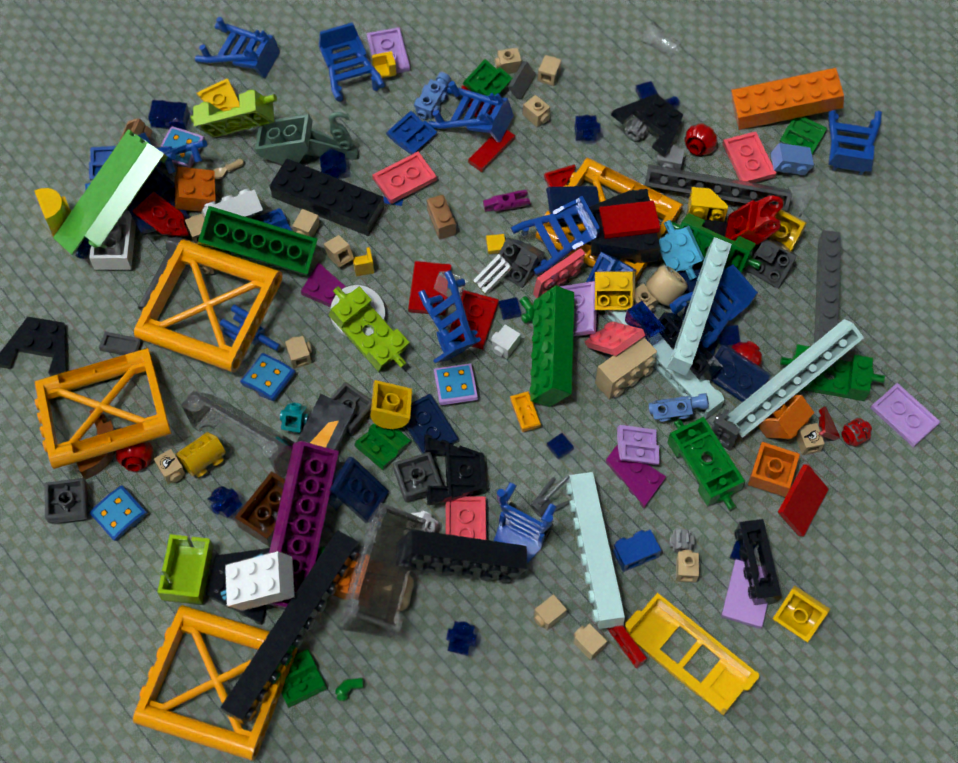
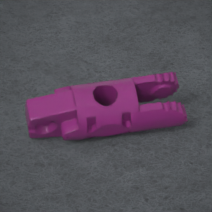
[483,189,531,212]

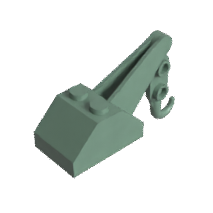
[255,112,358,165]

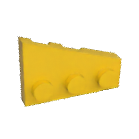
[197,78,240,112]

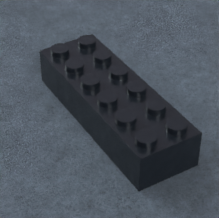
[270,158,384,236]
[396,529,527,583]

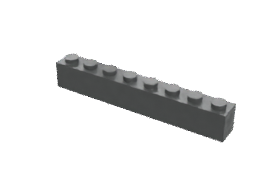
[645,164,792,211]
[814,230,841,367]

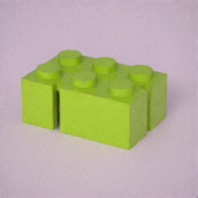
[157,534,213,605]

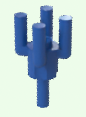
[220,304,281,351]

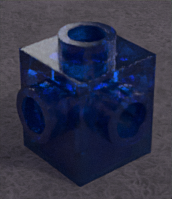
[574,115,601,141]
[320,148,347,178]
[208,486,242,518]
[446,621,477,656]

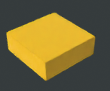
[486,234,505,254]

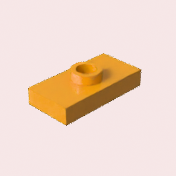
[510,391,541,432]

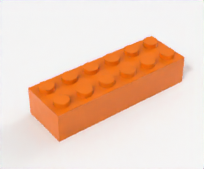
[731,68,844,130]

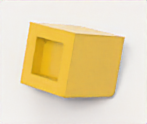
[372,51,396,78]
[353,247,374,277]

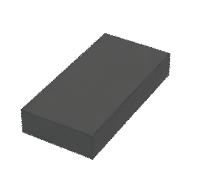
[508,61,536,99]
[99,332,142,355]

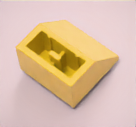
[687,187,728,222]
[595,271,635,310]

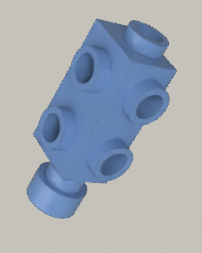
[414,72,451,119]
[649,393,709,421]

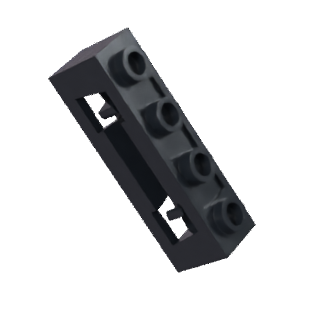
[653,312,723,380]
[734,519,782,605]

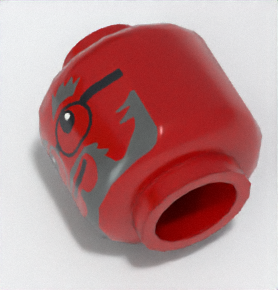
[841,418,872,447]

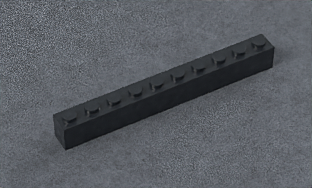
[220,530,361,725]

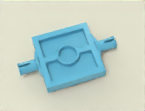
[658,220,704,280]

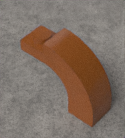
[76,409,116,480]

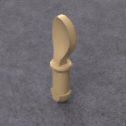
[214,159,244,181]

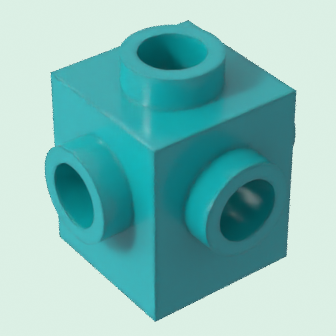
[280,403,309,432]

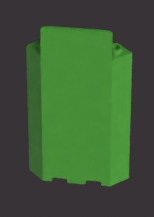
[53,129,168,255]

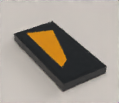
[286,394,356,465]

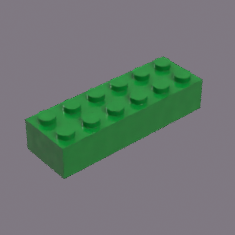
[197,206,317,276]
[530,285,574,407]

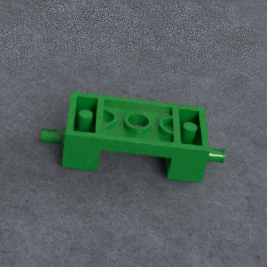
[671,213,762,274]
[780,344,885,402]
[667,417,745,511]

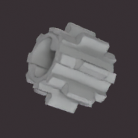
[625,117,647,141]
[670,529,695,553]

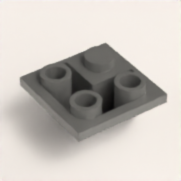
[494,237,545,288]
[747,237,797,288]

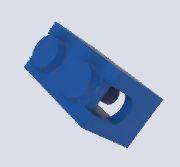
[613,529,662,572]

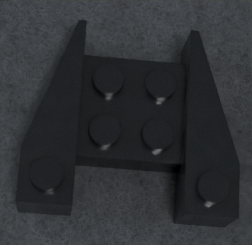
[589,189,660,263]

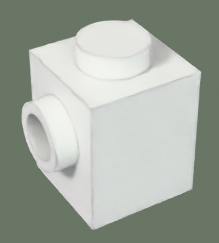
[491,325,521,359]

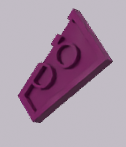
[301,263,346,307]
[606,445,666,509]

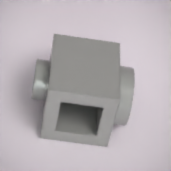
[657,145,685,170]

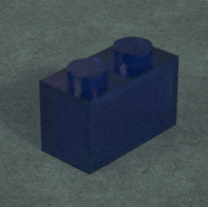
[148,100,190,131]
[625,301,665,346]

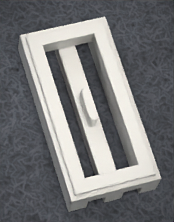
[473,254,512,294]

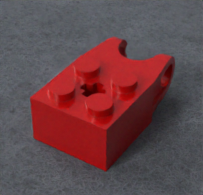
[725,196,784,245]

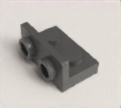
[711,409,741,451]

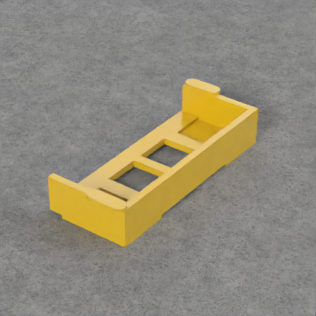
[625,593,759,716]

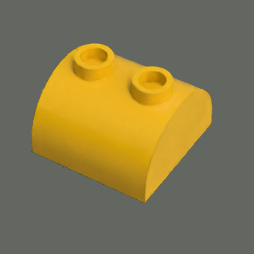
[34,188,71,237]
[770,209,807,251]
[370,380,412,429]
[175,432,226,477]
[773,585,830,643]

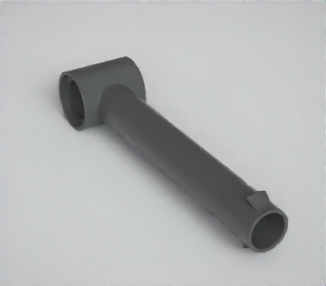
[138,235,189,311]

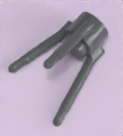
[530,475,570,517]

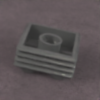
[331,382,372,435]
[393,452,442,502]
[44,478,88,524]

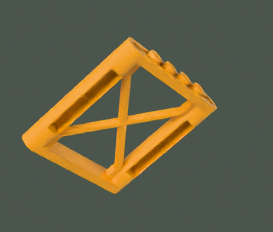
[535,157,683,284]
[134,239,283,373]
[34,348,172,469]
[133,605,298,761]

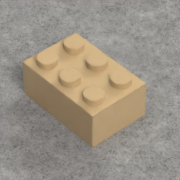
[595,337,657,400]

